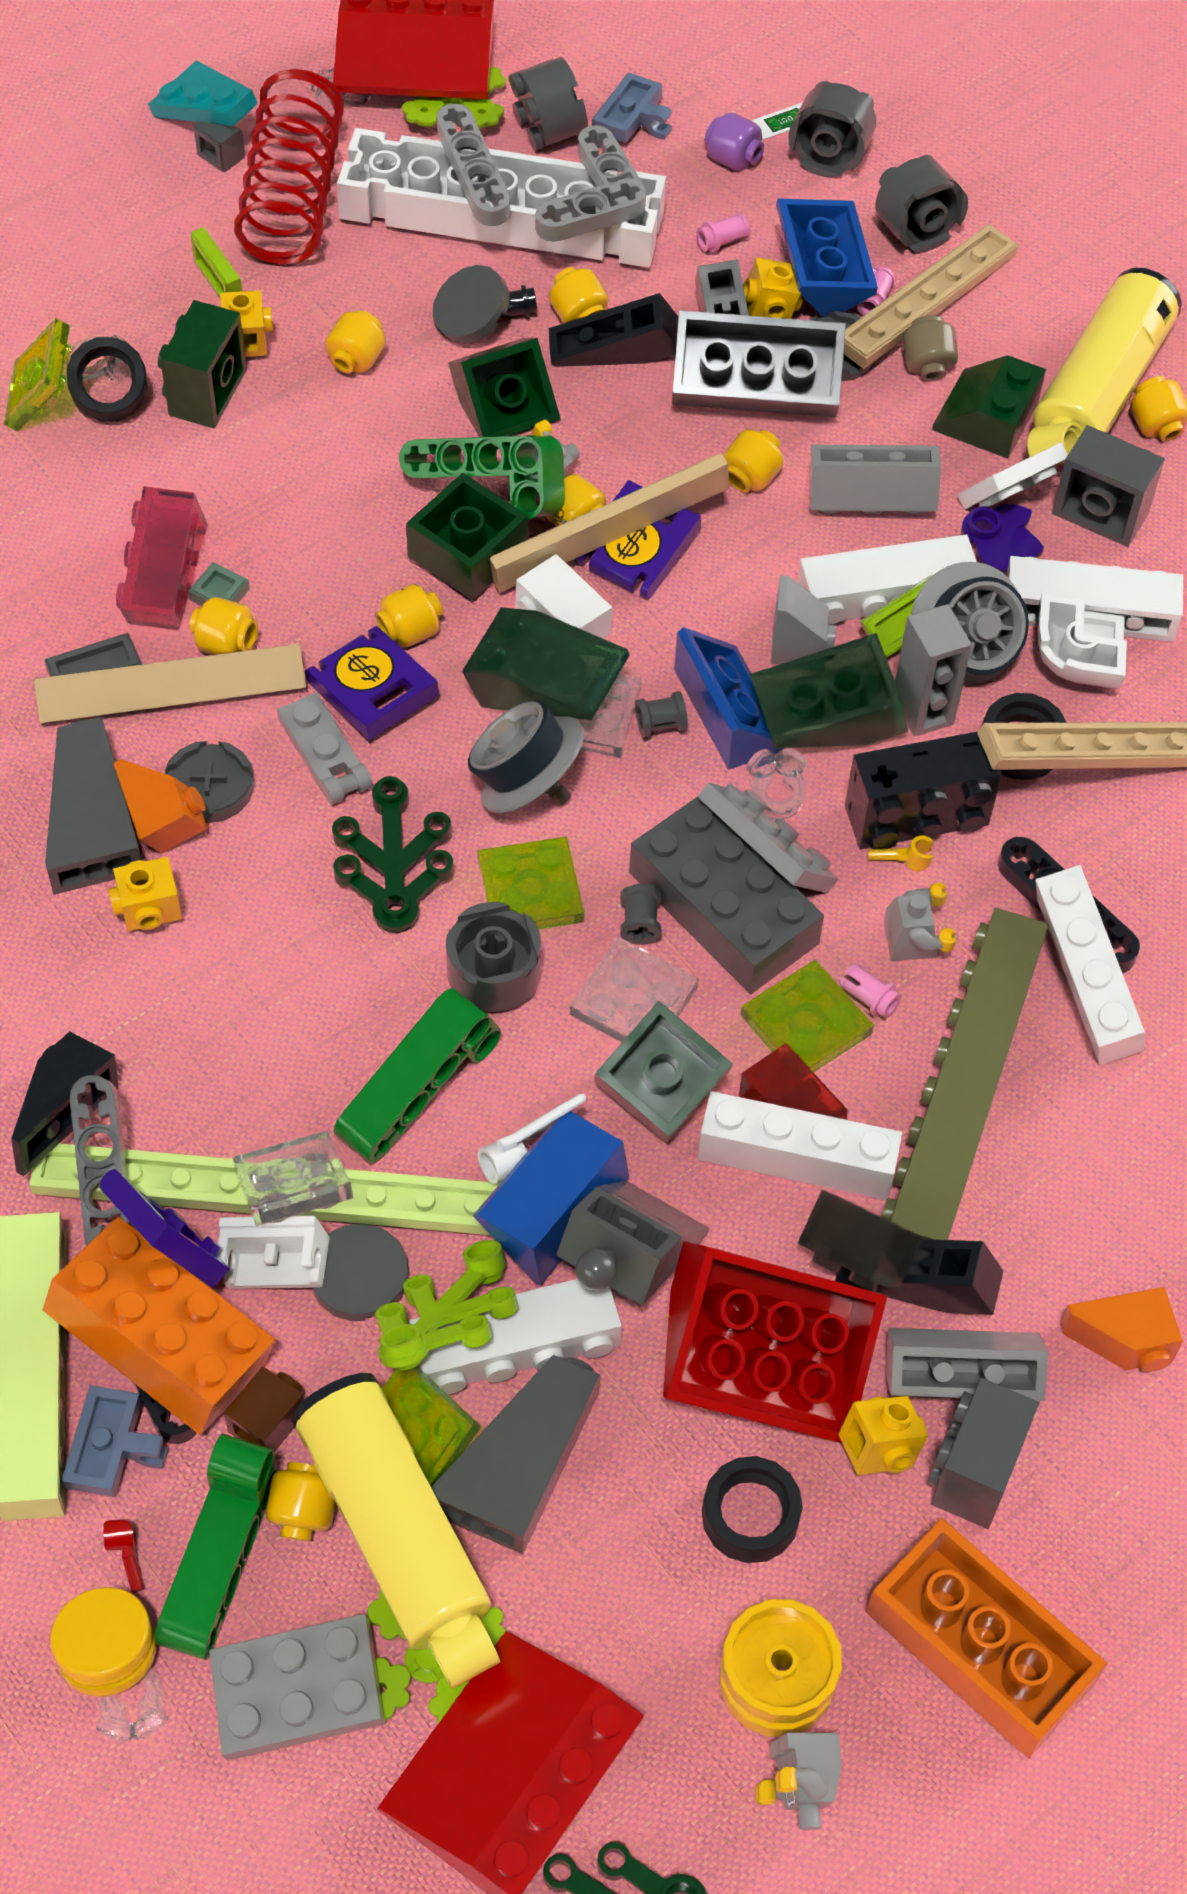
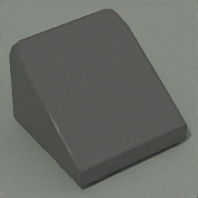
[193,121,245,172]

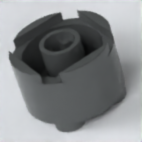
[508,57,588,151]
[788,81,876,177]
[875,155,968,252]
[446,902,541,1012]

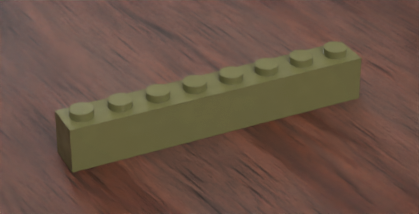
[879,907,1049,1240]

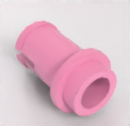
[696,213,750,253]
[857,266,895,315]
[839,963,902,1018]

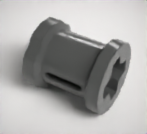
[635,691,688,737]
[620,884,662,945]

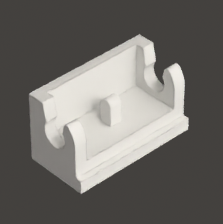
[216,1216,330,1289]

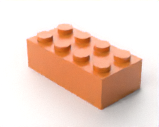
[42,1216,276,1436]
[866,1518,1108,1759]

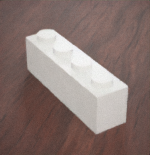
[797,534,976,624]
[1006,556,1183,642]
[1036,865,1145,1065]
[697,1091,902,1200]
[409,1279,622,1395]

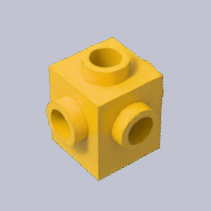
[743,257,803,319]
[220,290,273,357]
[108,857,182,931]
[838,1396,928,1475]

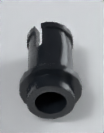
[499,285,537,318]

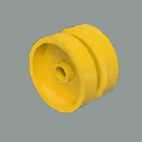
[719,1599,842,1737]

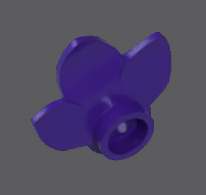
[961,504,1044,573]

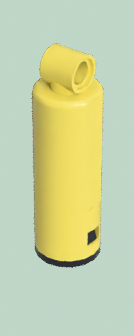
[1027,268,1182,466]
[291,1373,501,1689]

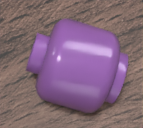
[705,113,764,171]

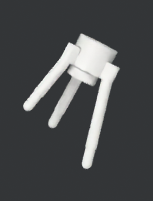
[478,1094,586,1185]

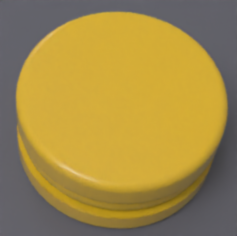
[50,1587,156,1696]

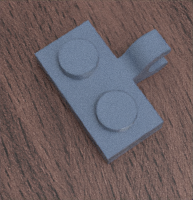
[592,72,672,143]
[61,1385,168,1497]

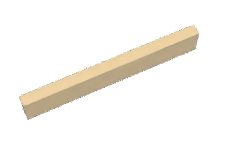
[844,224,1019,369]
[490,453,729,593]
[33,644,306,723]
[977,722,1187,770]

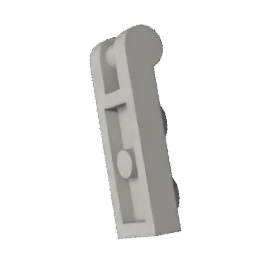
[277,692,373,805]

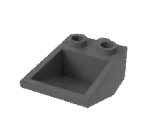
[556,1181,710,1305]

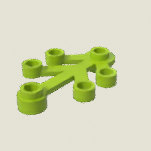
[375,1240,519,1371]

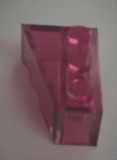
[116,486,208,630]

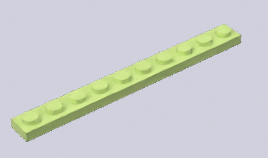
[29,1143,500,1235]

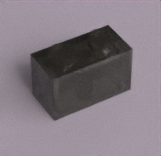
[798,1189,923,1292]

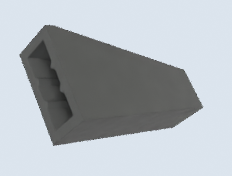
[45,717,141,895]
[431,1355,600,1554]

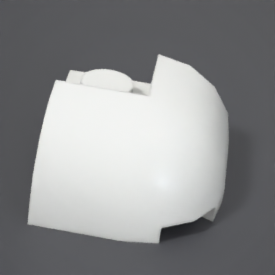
[1038,593,1127,689]

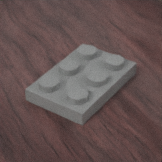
[697,782,838,893]
[209,1614,385,1761]

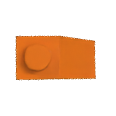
[113,759,208,853]
[1060,1286,1183,1372]

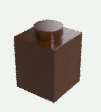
[224,1366,304,1452]

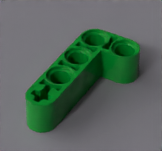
[399,435,565,519]
[333,988,501,1164]
[154,1434,277,1660]

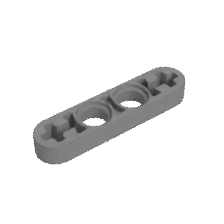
[437,104,510,226]

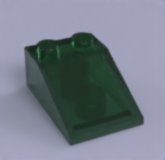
[462,607,630,720]
[750,633,908,748]

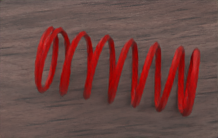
[234,69,344,265]

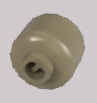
[903,315,958,380]

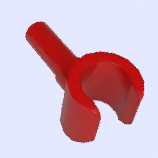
[103,1519,144,1593]

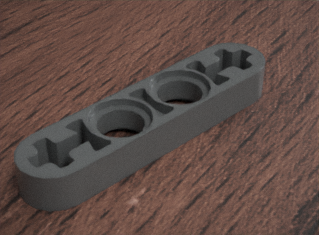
[70,1075,133,1246]

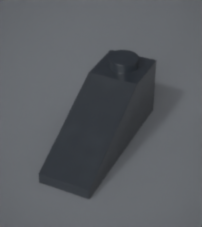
[548,293,679,367]
[11,1031,118,1176]
[835,1237,1004,1315]

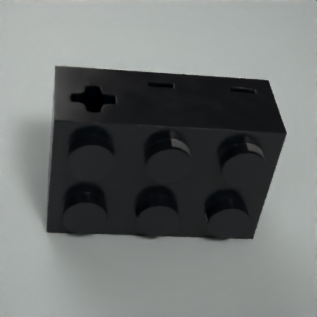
[845,731,1002,850]

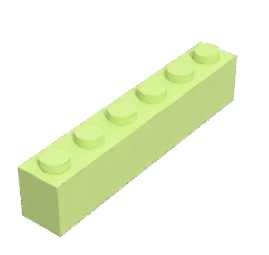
[0,1212,66,1521]

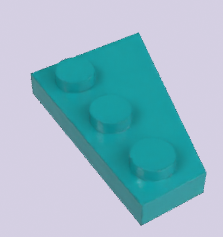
[148,60,258,126]

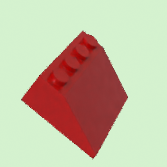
[333,0,494,99]
[663,1241,887,1443]
[377,1631,644,1894]

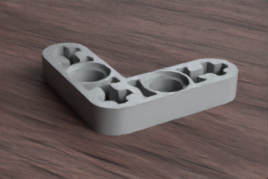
[535,125,646,242]

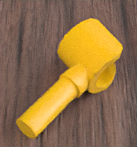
[868,835,934,872]

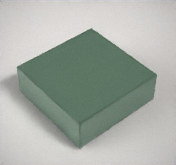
[188,562,250,606]

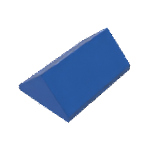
[776,198,878,317]
[674,627,791,770]
[473,1111,629,1285]

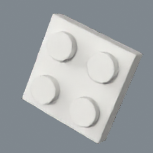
[957,442,1068,510]

